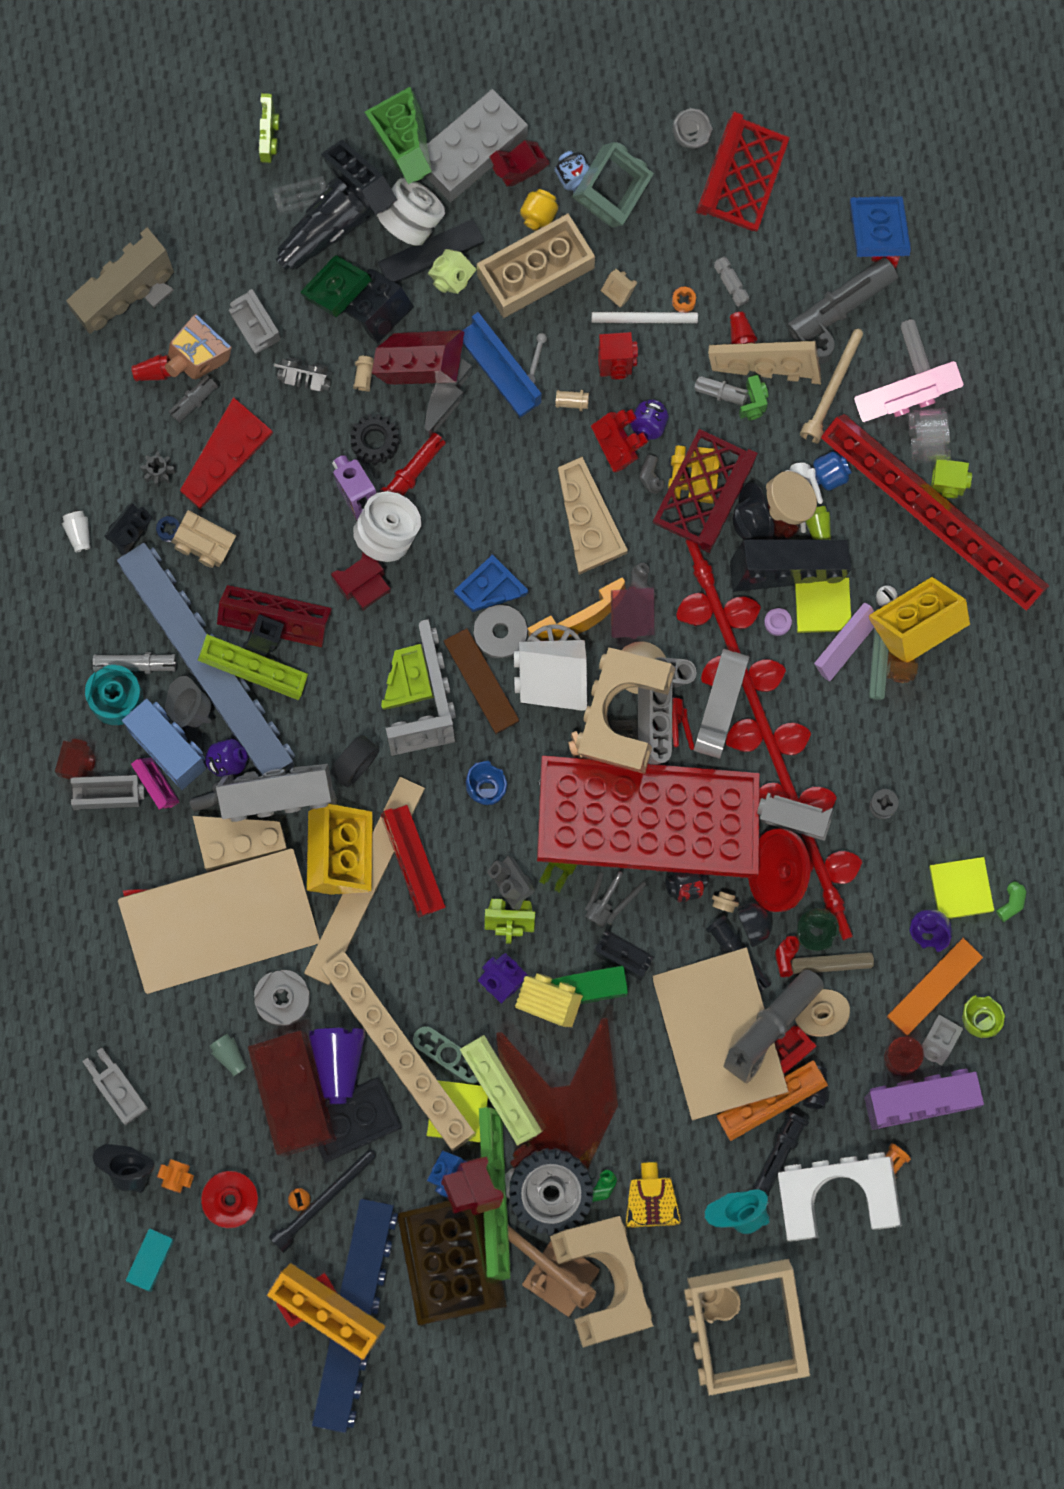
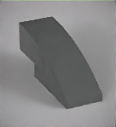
[425,357,472,438]

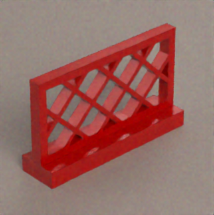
[696,111,789,232]

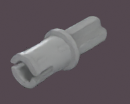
[695,376,749,406]

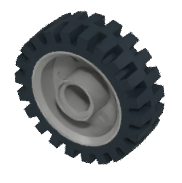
[509,1148,593,1235]

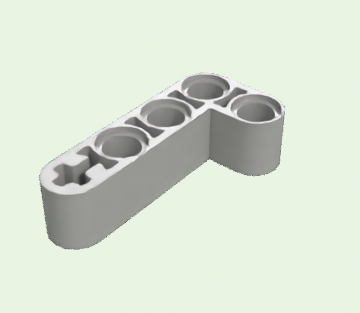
[694,649,749,759]
[638,657,697,765]

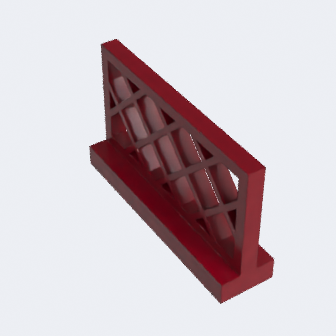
[652,429,758,553]

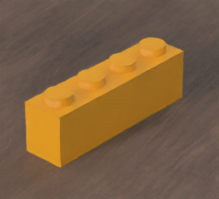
[267,1263,386,1359]

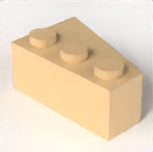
[193,816,287,873]

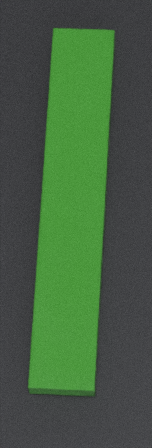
[479,1107,510,1280]

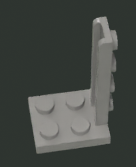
[386,619,456,756]

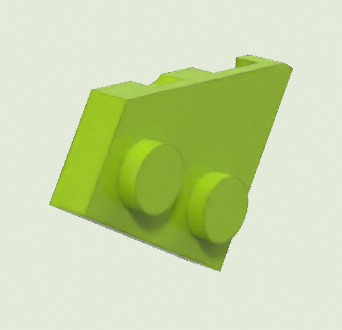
[259,94,280,162]
[381,644,434,710]

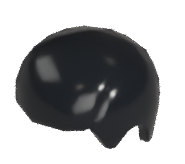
[737,903,772,947]

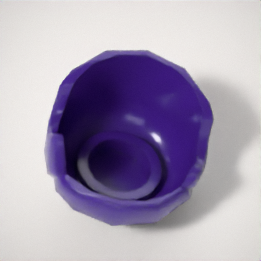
[909,910,952,952]

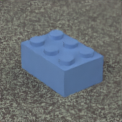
[122,699,206,790]

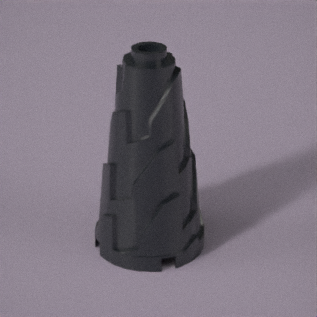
[275,176,372,271]

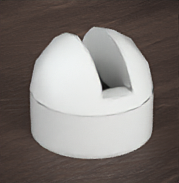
[876,586,898,607]

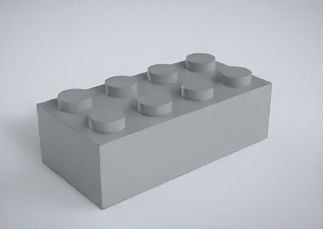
[425,89,528,202]

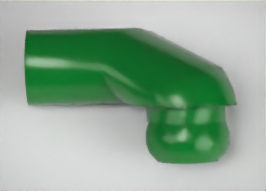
[592,1170,617,1202]

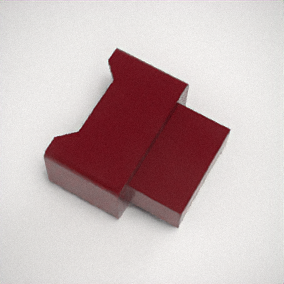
[331,552,391,611]
[441,1156,504,1215]

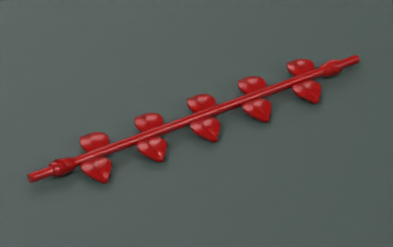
[676,540,862,941]

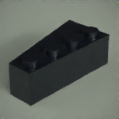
[730,540,851,592]

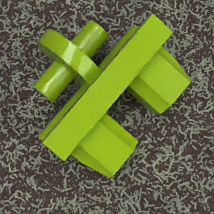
[485,899,535,944]

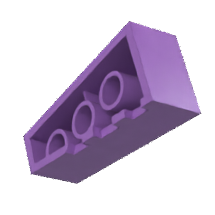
[864,1069,984,1130]

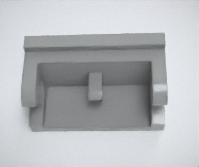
[229,289,280,354]

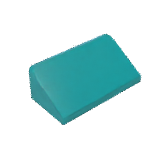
[125,1229,175,1292]

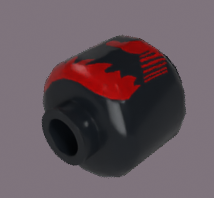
[665,872,708,902]

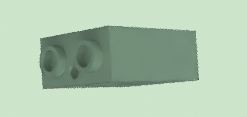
[572,142,654,228]

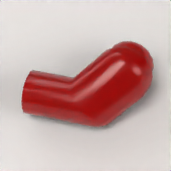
[775,935,800,977]

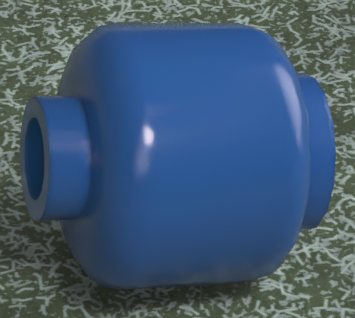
[813,451,852,491]

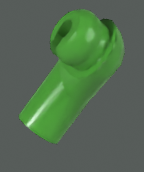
[996,882,1027,922]

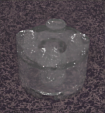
[908,407,951,464]

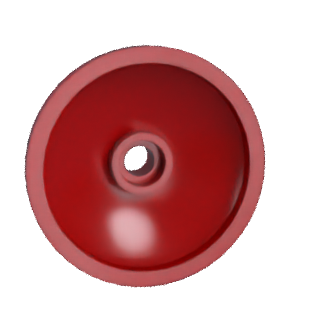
[748,829,811,912]

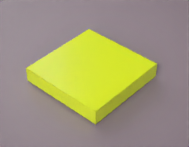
[795,578,851,633]
[929,857,994,919]
[427,1080,488,1143]

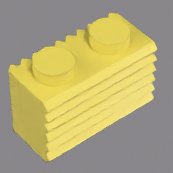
[515,973,583,1027]

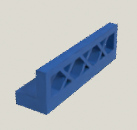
[462,312,542,418]

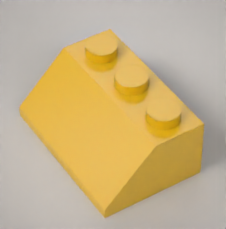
[869,577,970,664]
[307,804,372,895]

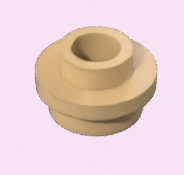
[712,891,739,913]

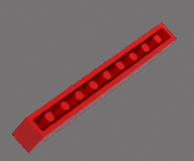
[820,414,1049,611]

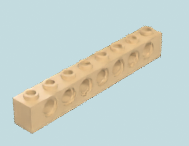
[321,951,476,1152]

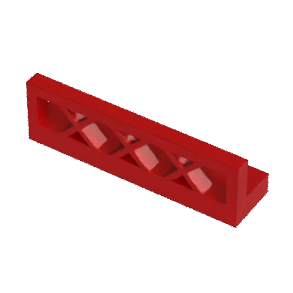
[381,805,445,918]

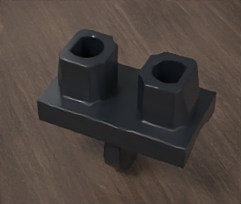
[104,503,152,555]

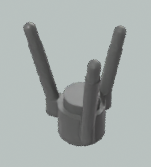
[584,871,646,928]

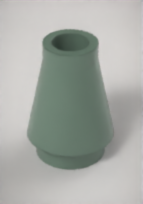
[209,1033,247,1077]

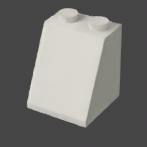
[514,640,587,710]

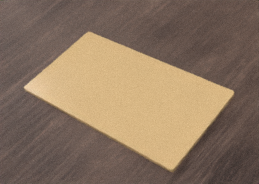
[118,849,320,994]

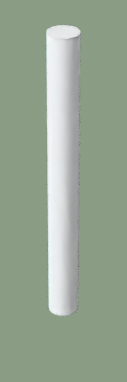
[592,312,698,323]

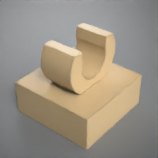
[601,269,637,307]

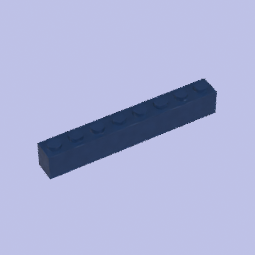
[312,1199,398,1433]

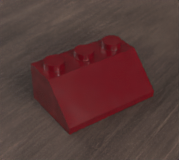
[372,330,465,385]

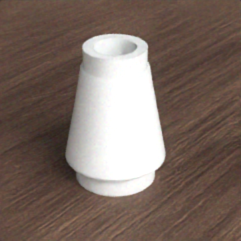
[62,511,91,553]

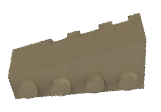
[66,228,174,334]

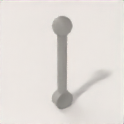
[527,333,547,383]

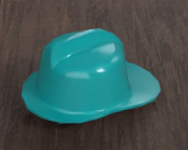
[705,1190,770,1234]

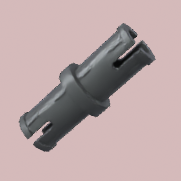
[168,375,218,424]

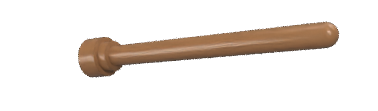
[508,1225,596,1309]

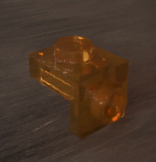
[886,652,918,683]

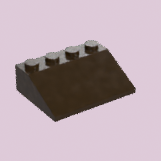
[398,1201,507,1326]

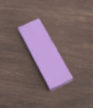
[814,603,874,681]

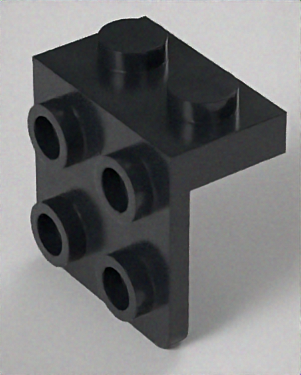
[342,269,414,343]

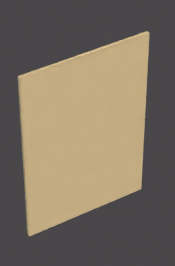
[653,948,788,1120]

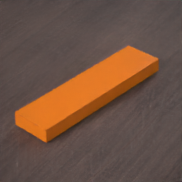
[887,938,983,1036]
[717,1060,828,1141]

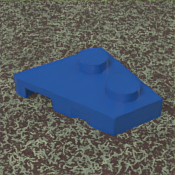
[454,555,529,612]

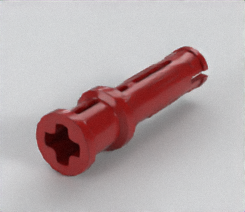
[380,433,446,496]

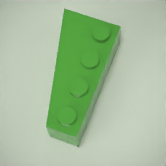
[365,87,432,184]

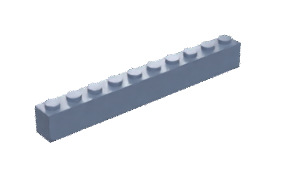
[117,543,295,776]

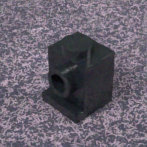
[244,614,284,657]

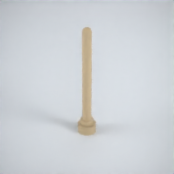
[800,329,863,443]

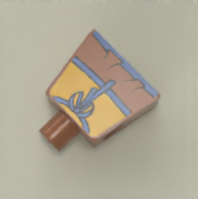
[165,314,232,379]

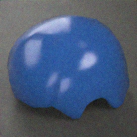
[465,761,508,805]

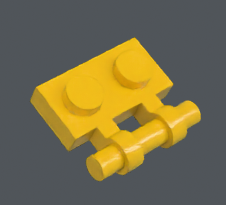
[668,446,719,504]

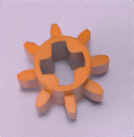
[157,1159,194,1193]

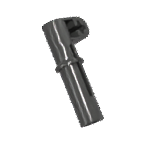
[786,257,898,364]
[723,970,824,1084]

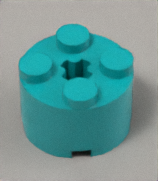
[85,665,144,725]

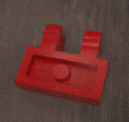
[591,409,648,472]

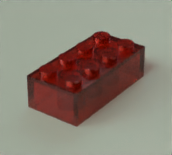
[248,1030,336,1157]

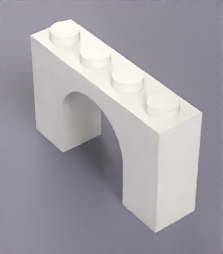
[778,1153,902,1241]

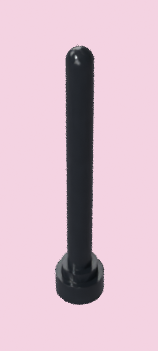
[268,1150,376,1253]

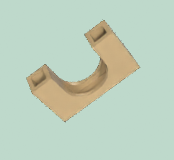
[576,647,676,774]
[550,1216,653,1347]

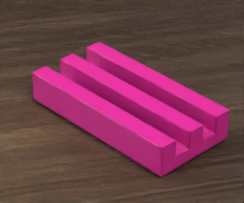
[131,757,179,810]

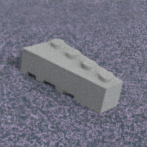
[216,764,334,822]

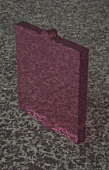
[611,586,654,639]

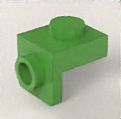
[739,375,768,420]

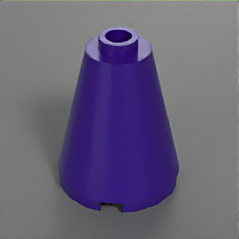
[309,1028,365,1104]

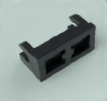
[593,930,655,981]

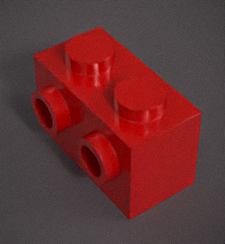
[598,332,638,380]

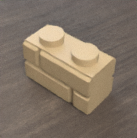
[171,510,236,568]

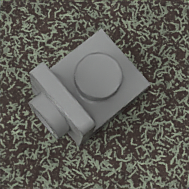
[918,1015,963,1065]

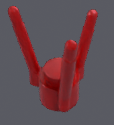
[654,698,695,753]

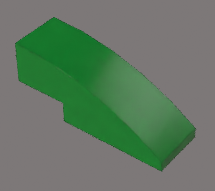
[551,966,628,1004]

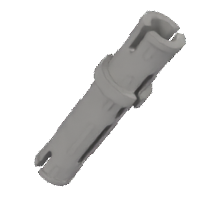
[93,652,177,674]

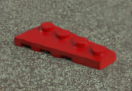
[180,397,273,509]

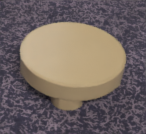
[766,471,817,525]

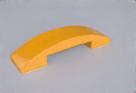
[528,578,626,641]

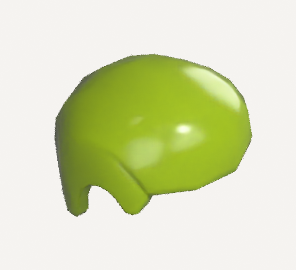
[962,995,1005,1038]

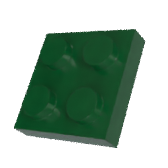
[300,255,372,318]

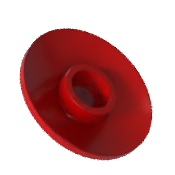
[201,1171,258,1228]

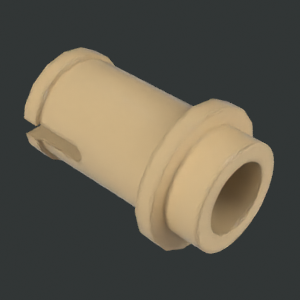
[353,356,374,391]
[556,390,589,411]

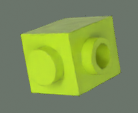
[931,459,972,498]

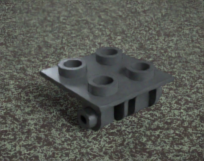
[274,357,334,392]

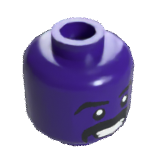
[630,400,669,440]
[205,739,248,777]

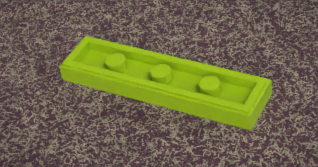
[197,634,308,700]

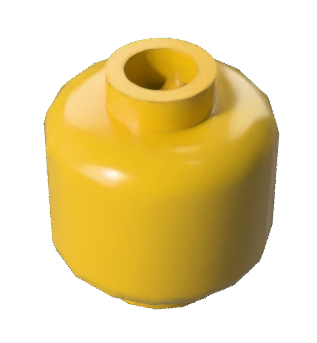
[520,189,559,231]

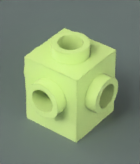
[428,249,476,294]

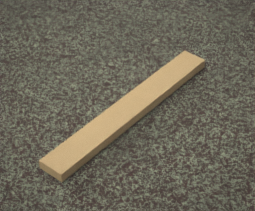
[304,777,425,986]

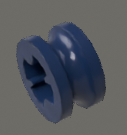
[156,516,180,542]

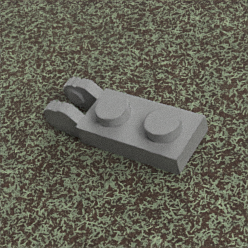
[82,1048,148,1126]

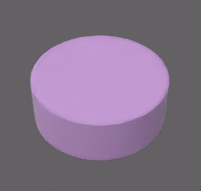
[764,608,792,636]

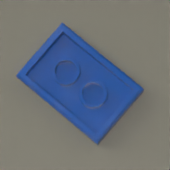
[850,197,911,257]

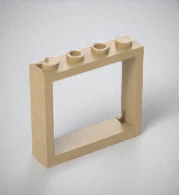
[684,1259,810,1395]

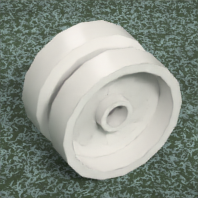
[377,178,445,245]
[353,491,421,562]

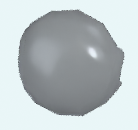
[672,108,712,149]

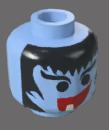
[555,151,590,192]

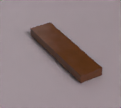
[443,628,519,735]

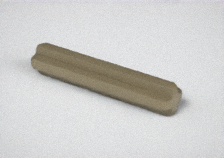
[792,953,874,974]

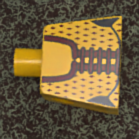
[625,1162,680,1228]

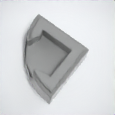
[144,283,174,307]

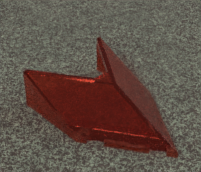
[496,1018,618,1169]

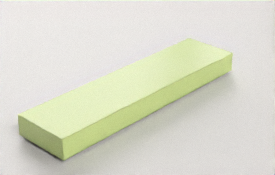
[460,1035,542,1146]

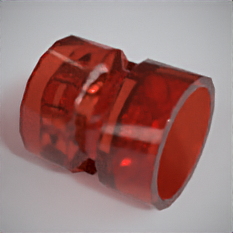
[883,1036,924,1077]

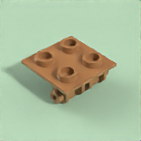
[522,1242,600,1317]

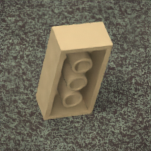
[477,214,595,318]

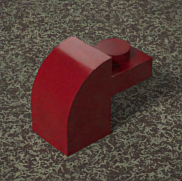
[489,140,550,187]

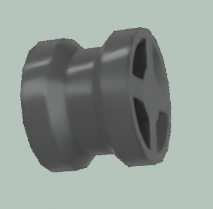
[869,789,899,819]

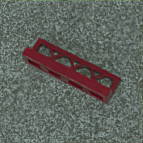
[217,585,332,648]

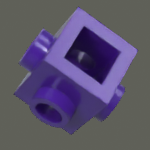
[478,953,529,1004]

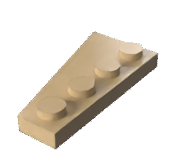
[708,341,821,384]
[558,457,628,575]

